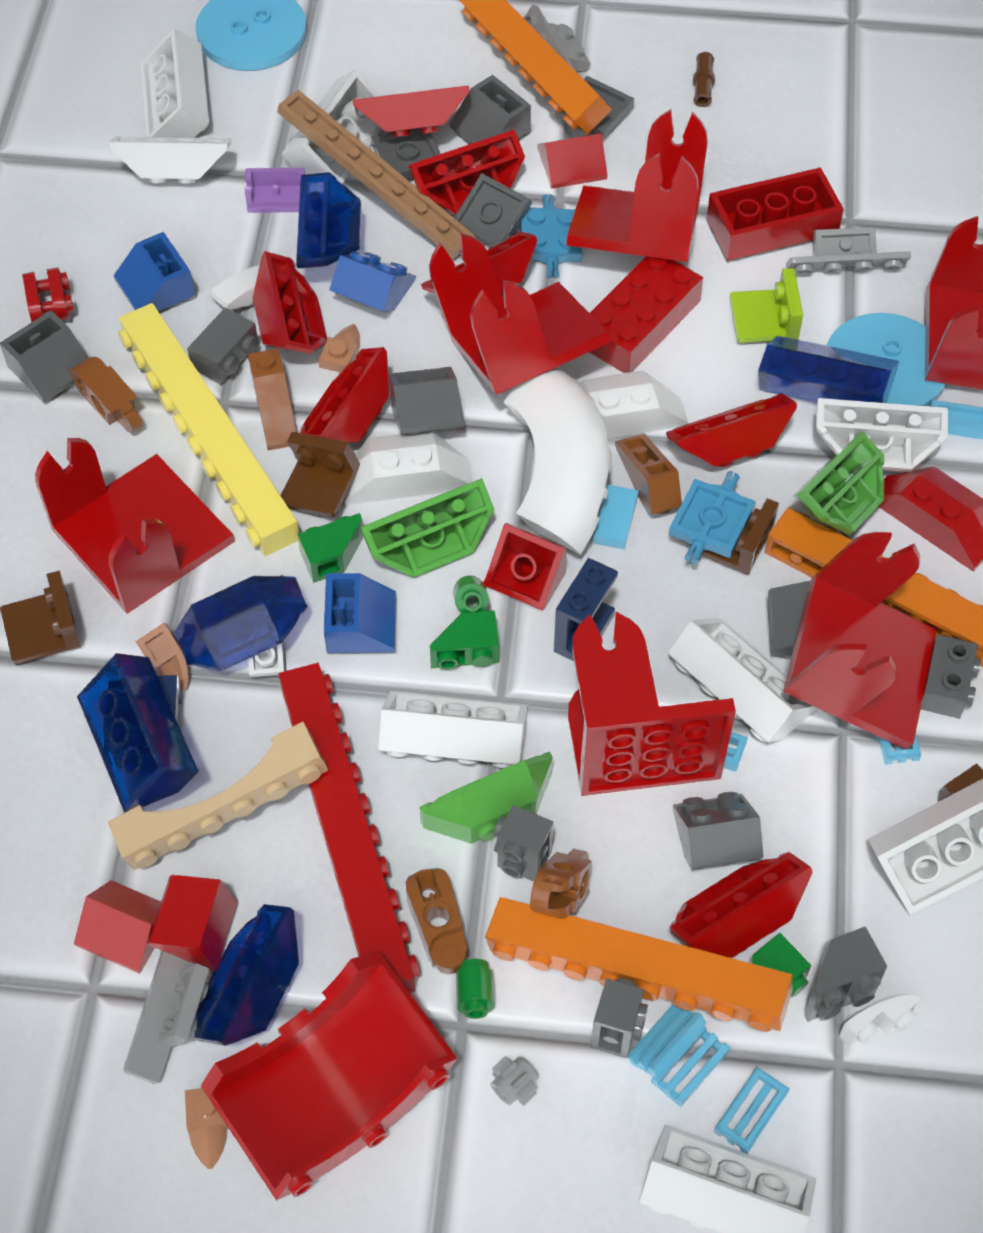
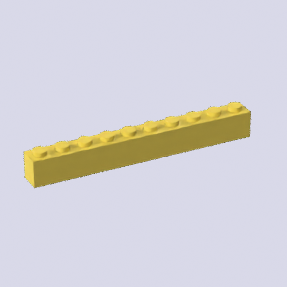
[118,303,299,557]

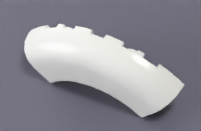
[504,368,612,555]

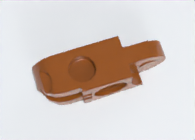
[69,357,143,434]
[530,848,592,919]
[405,868,468,974]

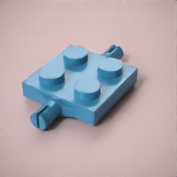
[520,194,583,278]
[669,471,756,564]

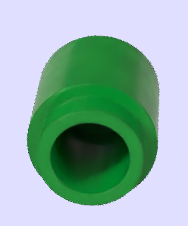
[453,575,489,613]
[456,959,495,1019]

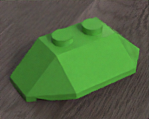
[793,431,884,535]
[360,478,494,577]
[419,752,553,844]

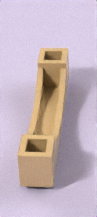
[108,722,328,870]

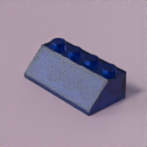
[758,335,899,403]
[77,653,199,812]

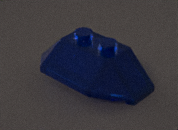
[296,172,362,269]
[173,575,308,672]
[195,904,299,1046]

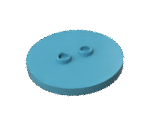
[196,0,307,70]
[823,313,946,406]

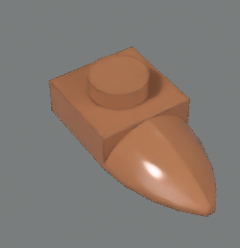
[318,324,360,372]
[135,623,189,690]
[185,1088,228,1170]

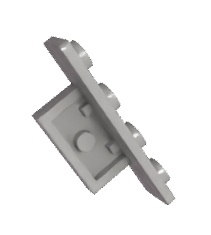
[524,5,591,72]
[786,227,911,274]
[123,951,209,1084]

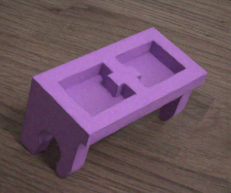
[245,168,307,213]

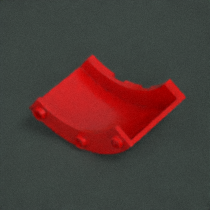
[200,950,458,1201]

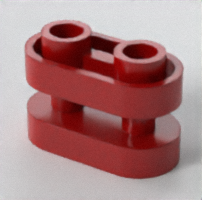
[22,267,74,323]

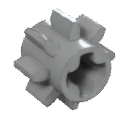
[490,1056,538,1106]

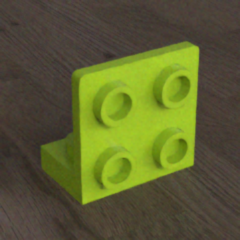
[730,268,804,343]

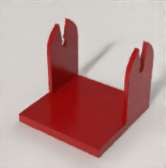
[566,109,708,262]
[925,216,983,390]
[429,233,610,395]
[35,438,235,614]
[783,532,937,749]
[568,612,736,796]

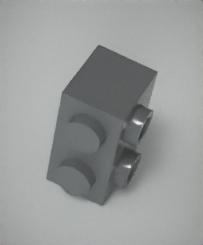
[187,308,258,384]
[921,634,981,719]
[494,805,554,881]
[590,978,648,1058]

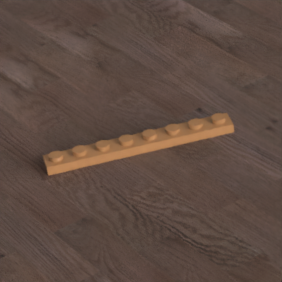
[277,89,475,259]

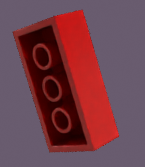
[706,167,844,261]
[589,256,703,373]

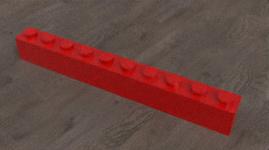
[278,662,420,993]

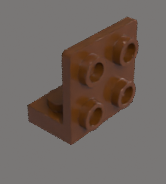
[280,432,360,517]
[689,498,779,574]
[0,570,81,664]

